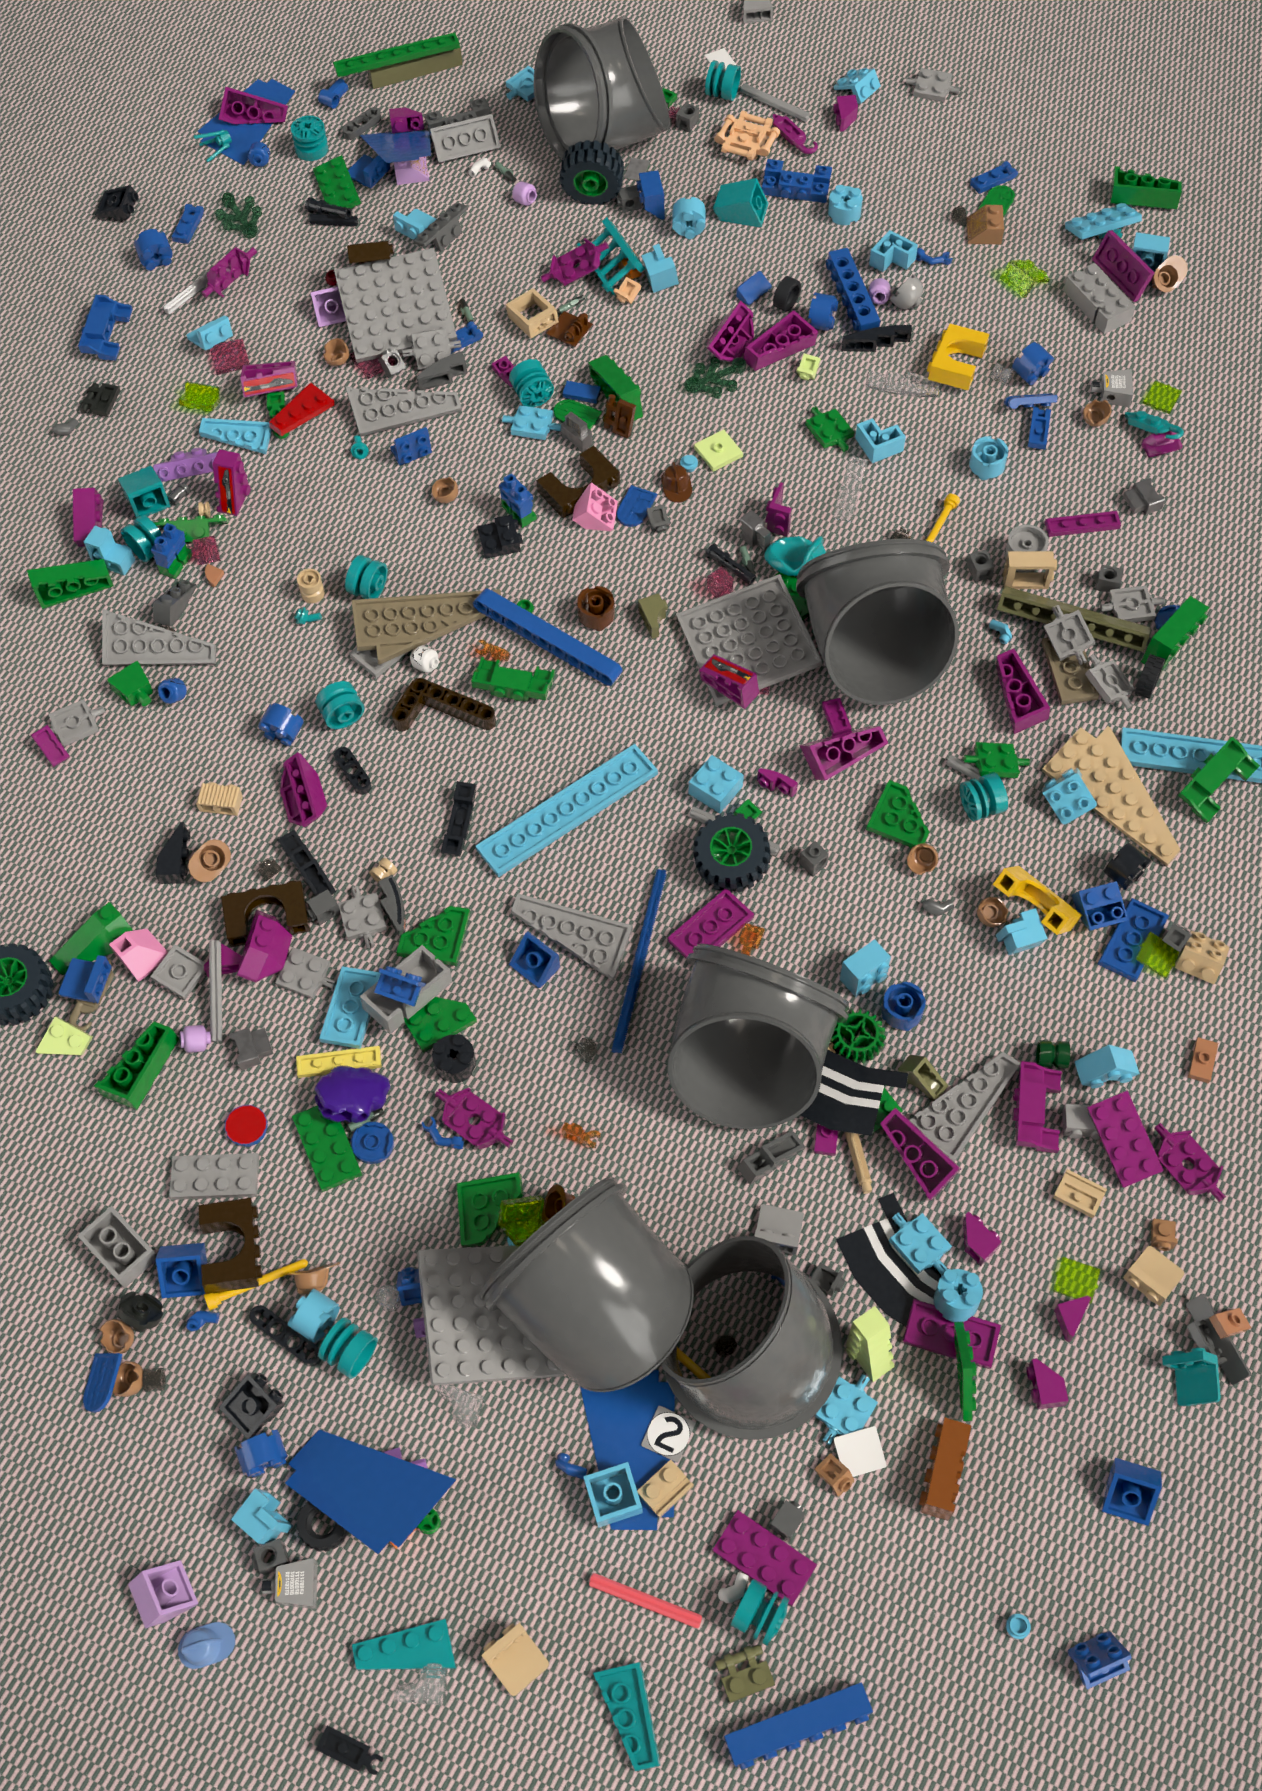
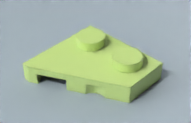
[36,1017,93,1055]

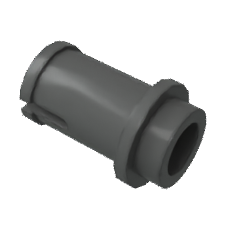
[167,482,190,505]

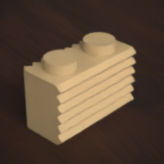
[196,782,243,816]

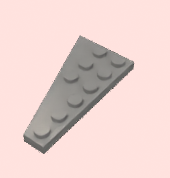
[346,386,462,437]
[102,609,216,666]
[511,893,633,981]
[910,1052,1020,1162]

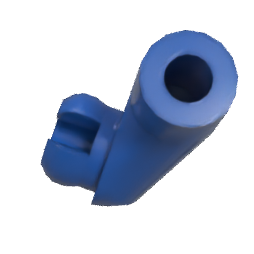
[186,1311,219,1332]

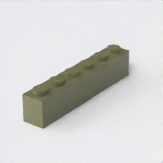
[367,48,463,89]

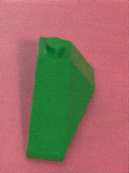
[49,902,134,975]

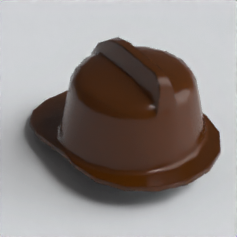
[661,462,692,503]
[537,1184,575,1230]

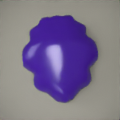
[314,1065,391,1123]

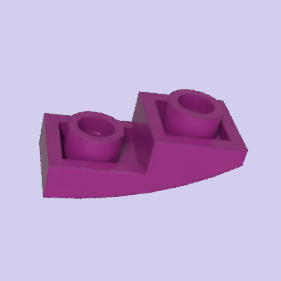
[491,355,516,387]
[757,768,798,798]

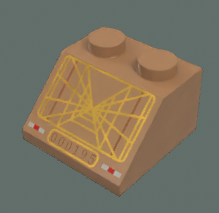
[966,205,1004,245]

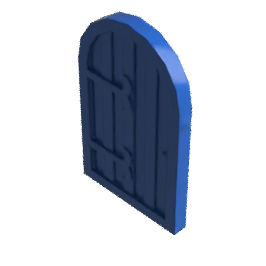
[617,485,657,527]
[83,1353,123,1413]

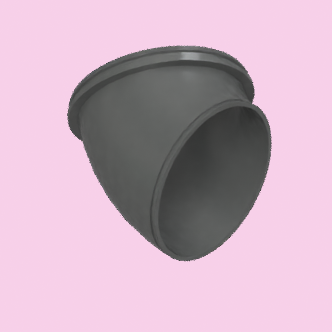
[534,15,670,159]
[796,539,959,705]
[668,944,849,1129]
[480,1176,694,1392]
[661,1236,842,1440]

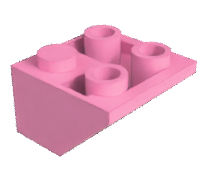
[572,483,618,531]
[109,929,168,982]

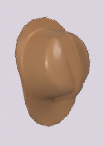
[1152,255,1188,293]
[188,839,231,883]
[287,1262,341,1295]

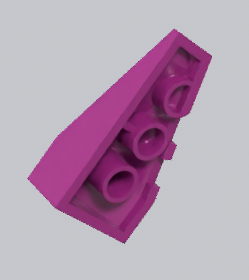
[219,86,288,124]

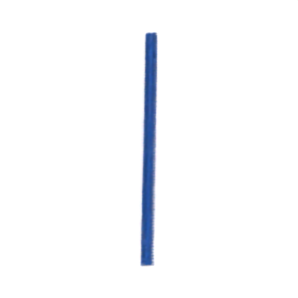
[611,869,667,1053]

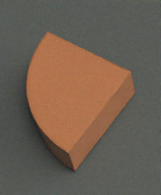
[205,564,224,587]

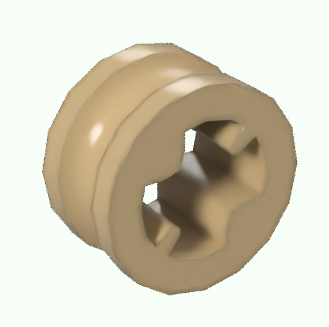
[198,502,211,518]

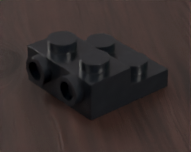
[95,185,139,221]
[477,514,523,559]
[219,1373,285,1439]

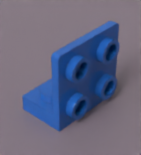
[349,154,390,188]
[390,427,432,466]
[59,955,112,1004]

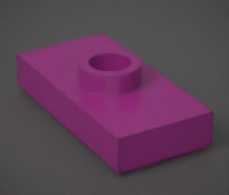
[821,698,852,736]
[31,725,70,768]
[814,1124,838,1156]

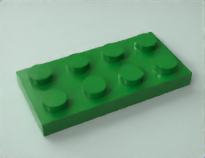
[313,155,362,209]
[292,1105,362,1193]

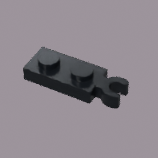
[315,1725,385,1775]

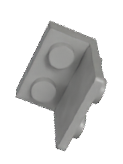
[755,1204,804,1255]

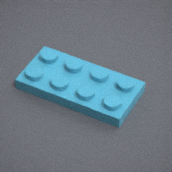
[1065,203,1142,240]
[319,966,381,1049]

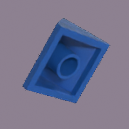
[509,931,560,988]

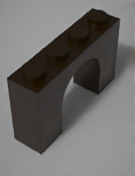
[347,240,395,263]
[536,445,620,518]
[221,880,311,947]
[198,1198,263,1294]

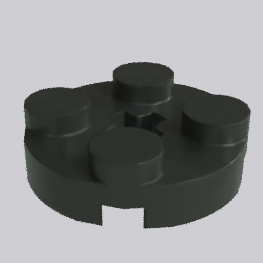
[116,1292,163,1332]

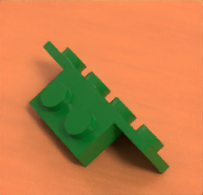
[153,515,229,543]

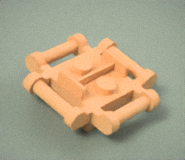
[714,110,780,161]

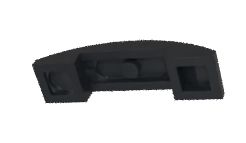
[440,781,477,857]

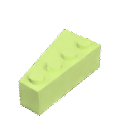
[845,1306,894,1382]

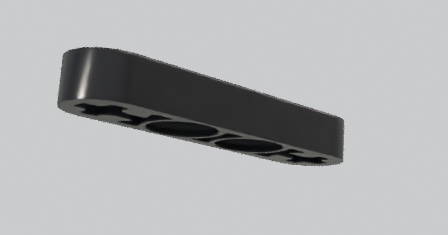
[249,1305,321,1367]

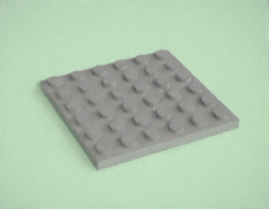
[334,248,457,363]
[676,574,823,706]
[417,1245,565,1386]

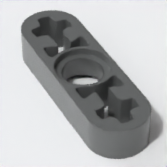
[342,107,382,140]

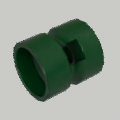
[1036,1040,1071,1068]

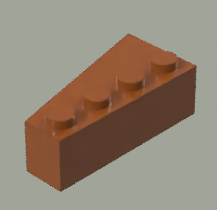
[918,1417,972,1521]

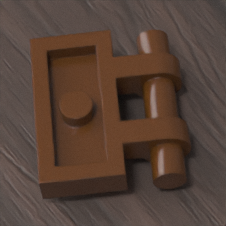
[603,394,636,439]

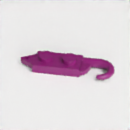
[773,114,818,154]

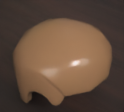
[323,338,350,366]
[1083,399,1112,427]
[432,477,459,504]
[907,843,938,875]
[977,897,1009,928]
[100,1319,134,1354]
[112,1361,144,1397]

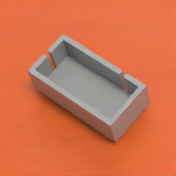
[1063,263,1136,334]
[360,945,452,1034]

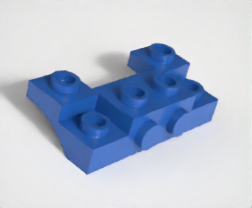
[762,159,832,203]
[78,294,133,361]

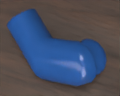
[555,1453,587,1480]

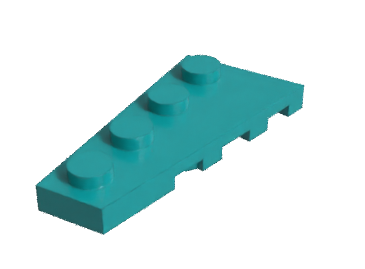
[352,1619,457,1670]
[593,1662,661,1772]

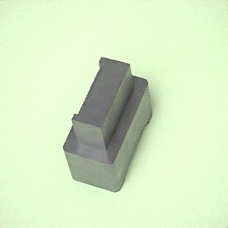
[561,412,593,452]
[1122,478,1165,515]
[740,510,771,551]
[229,1027,274,1071]

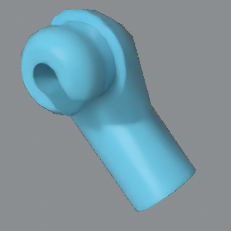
[989,620,1012,644]

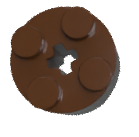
[577,586,615,631]

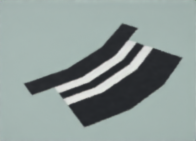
[800,1050,909,1136]
[836,1193,948,1327]

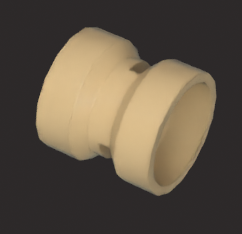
[369,858,397,883]

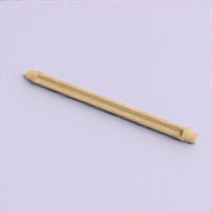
[828,1041,872,1194]

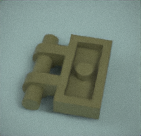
[715,1644,775,1704]

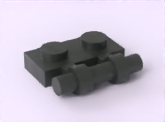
[80,383,120,417]

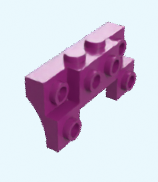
[1012,1061,1062,1153]

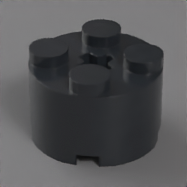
[1104,842,1153,891]
[432,1034,476,1083]

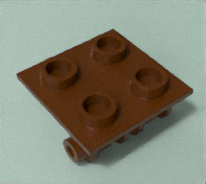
[546,311,593,347]

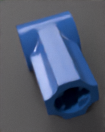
[318,78,348,109]

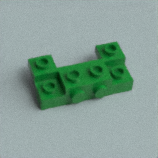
[471,657,555,701]
[1178,737,1260,823]

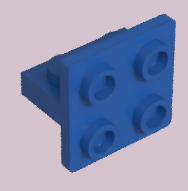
[374,966,426,1007]
[396,1267,422,1306]
[1068,1631,1132,1690]

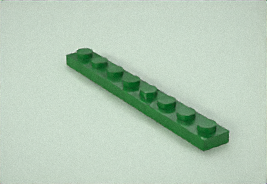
[333,32,460,77]

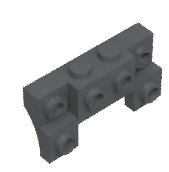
[424,97,496,131]

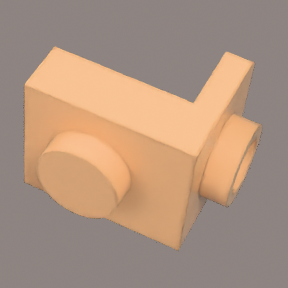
[613,277,642,304]

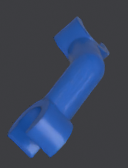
[916,248,953,265]
[422,1117,464,1149]

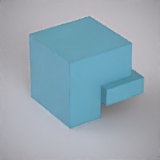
[641,244,679,293]
[996,908,1048,955]
[231,1488,293,1544]

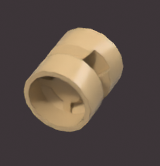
[297,568,325,604]

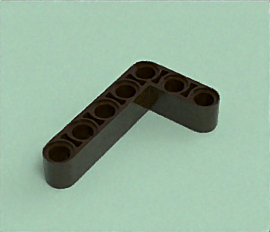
[392,678,496,732]

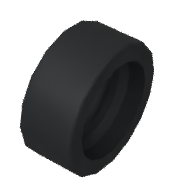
[773,276,801,312]

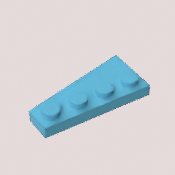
[199,418,272,454]

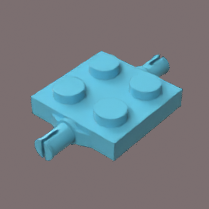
[506,66,535,102]
[502,405,561,440]
[889,1213,952,1276]
[815,1374,878,1445]

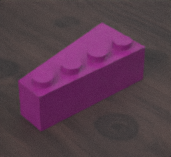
[743,310,818,371]
[996,648,1050,734]
[799,726,888,781]
[880,1108,962,1200]

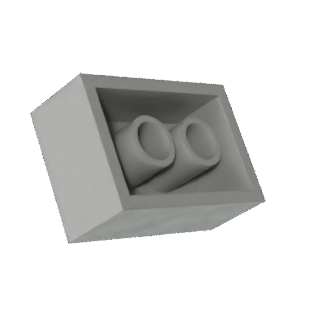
[77,1206,157,1289]

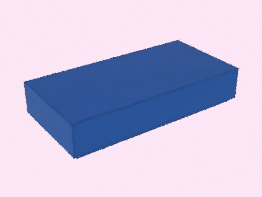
[562,381,601,404]

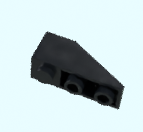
[155,822,191,884]

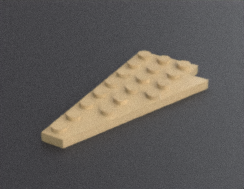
[1042,726,1181,866]

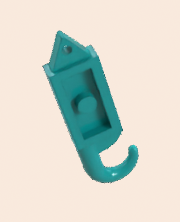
[1125,411,1184,439]

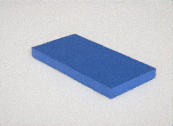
[1098,898,1169,983]

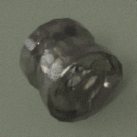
[142,1368,166,1392]

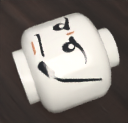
[410,646,439,673]

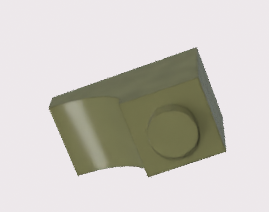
[638,593,668,639]
[897,1055,948,1101]

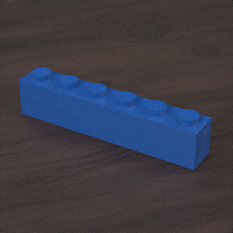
[724,1682,873,1770]

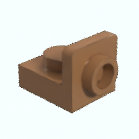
[1151,1218,1178,1251]
[814,1453,854,1497]

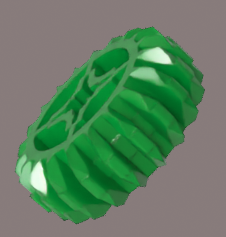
[831,1008,886,1063]

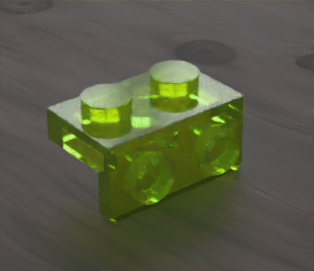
[179,381,220,412]

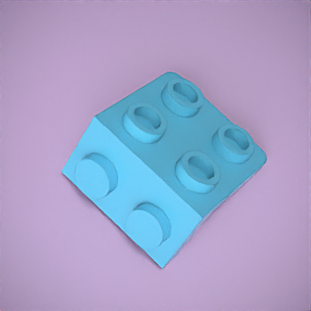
[833,68,881,104]
[393,209,436,239]
[186,315,233,350]
[1042,768,1097,824]

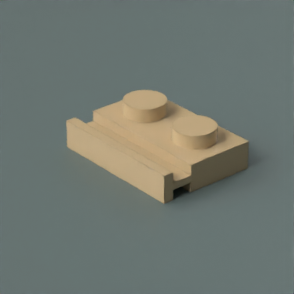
[1053,1169,1107,1218]
[637,1460,694,1519]

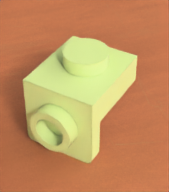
[796,353,821,380]

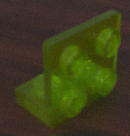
[999,259,1050,298]
[498,1195,545,1246]

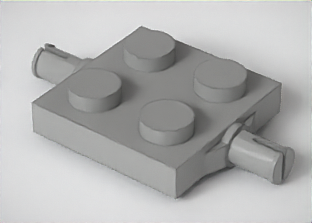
[906,68,960,102]
[402,328,461,370]
[1100,585,1165,623]
[1044,605,1095,665]
[1085,653,1136,710]
[48,699,106,747]
[338,886,387,948]
[275,947,337,999]

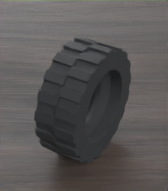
[1135,654,1165,699]
[296,1501,349,1552]

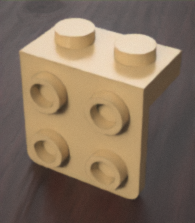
[1175,931,1229,984]
[1123,1246,1184,1307]
[481,1622,549,1696]

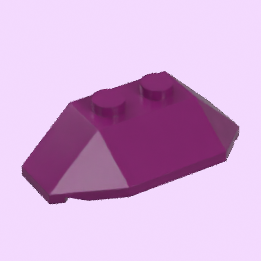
[706,301,754,363]
[280,752,328,827]
[237,910,292,983]

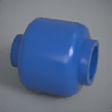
[248,142,270,167]
[158,677,187,704]

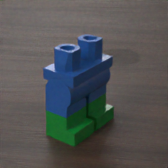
[499,473,537,528]
[151,523,193,579]

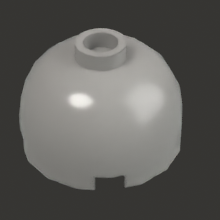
[890,274,923,310]

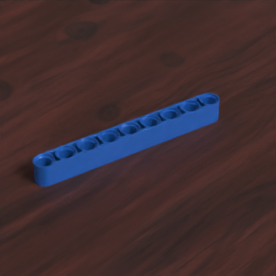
[473,588,623,686]

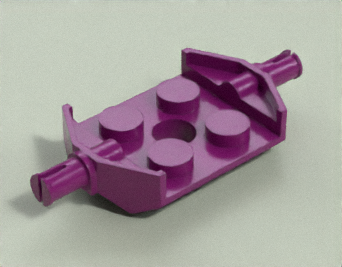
[541,238,609,286]
[201,247,257,298]
[435,1087,514,1149]
[1154,1123,1226,1202]

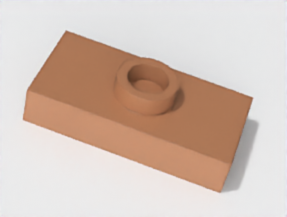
[1188,1037,1219,1083]
[1209,1308,1251,1339]

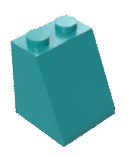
[713,178,769,227]
[118,466,171,518]

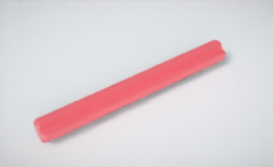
[589,1573,702,1628]

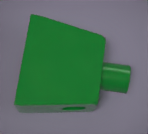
[107,661,153,706]

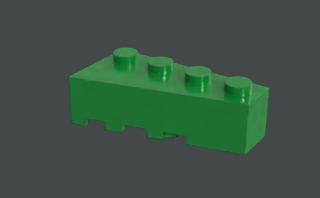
[1110,166,1182,209]
[588,355,643,421]
[27,559,114,609]
[1141,596,1210,672]
[94,1021,179,1110]

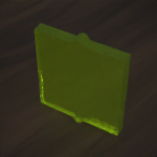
[1143,380,1182,414]
[1136,931,1179,979]
[1053,1257,1101,1304]

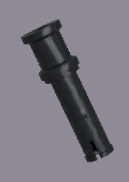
[305,197,352,219]
[705,543,756,585]

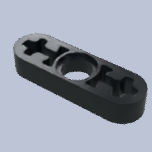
[334,747,372,795]

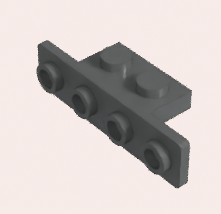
[413,203,468,251]
[1186,1294,1251,1385]

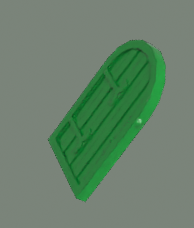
[978,185,1015,218]
[554,399,602,430]

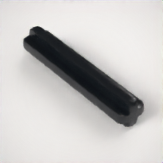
[309,214,358,226]

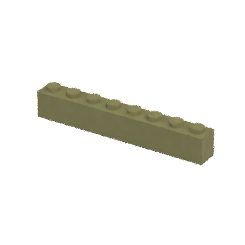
[997,586,1151,652]

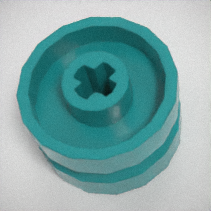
[120,514,162,562]
[345,555,388,599]
[315,681,365,729]

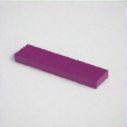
[1045,511,1121,537]

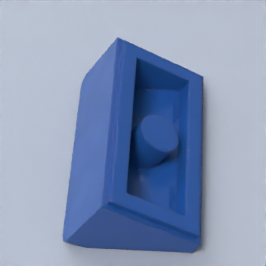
[736,271,772,306]

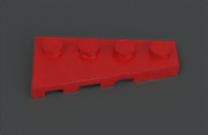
[269,383,334,436]

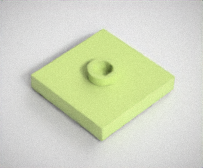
[694,429,743,472]

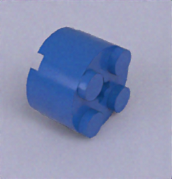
[134,229,173,270]
[808,292,839,331]
[1012,342,1054,386]
[258,703,304,747]
[881,982,926,1031]
[234,1430,288,1478]

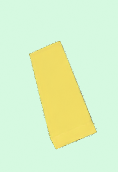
[296,1046,382,1078]

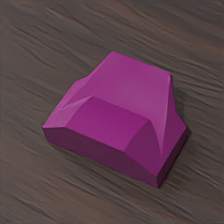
[1141,431,1183,458]

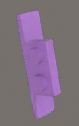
[153,448,218,482]

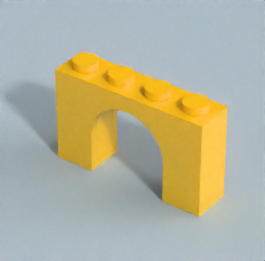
[927,323,990,390]
[992,866,1082,935]

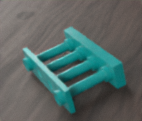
[577,217,646,296]

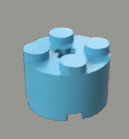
[828,185,863,225]
[672,197,706,239]
[969,436,1008,480]
[933,1269,983,1322]
[288,1289,340,1343]

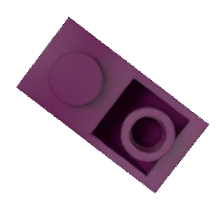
[833,95,858,132]
[389,107,424,133]
[963,1211,1002,1266]
[1026,1358,1069,1410]

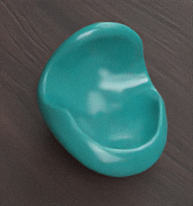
[764,536,826,576]

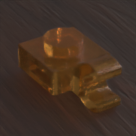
[475,640,511,662]
[739,923,765,956]
[562,1122,601,1148]

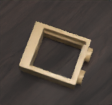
[505,288,559,338]
[1003,551,1057,589]

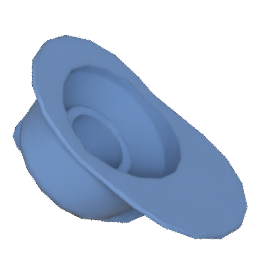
[178,1622,235,1669]

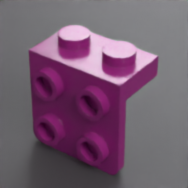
[765,482,792,537]

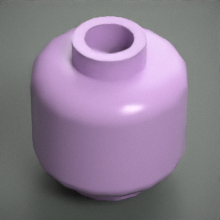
[512,182,537,206]
[869,278,891,305]
[179,1025,211,1053]

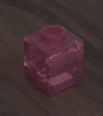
[191,536,221,565]
[707,567,734,598]

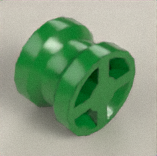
[418,1509,441,1535]

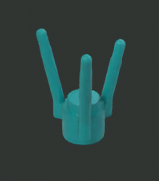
[194,130,232,162]

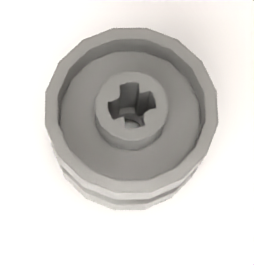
[1004,525,1049,572]

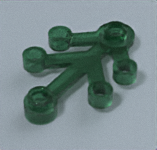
[215,192,262,239]
[685,357,746,398]

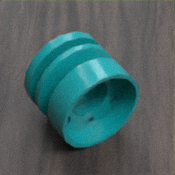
[705,60,741,101]
[291,115,329,161]
[509,359,554,407]
[959,772,1008,822]
[318,1317,378,1379]
[730,1578,790,1646]

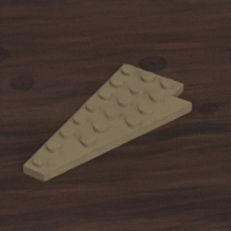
[352,589,501,664]

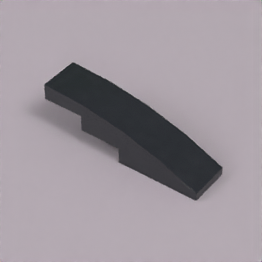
[841,325,912,352]
[277,829,336,896]

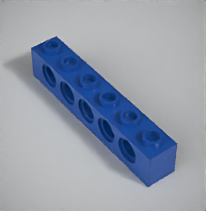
[826,248,880,332]

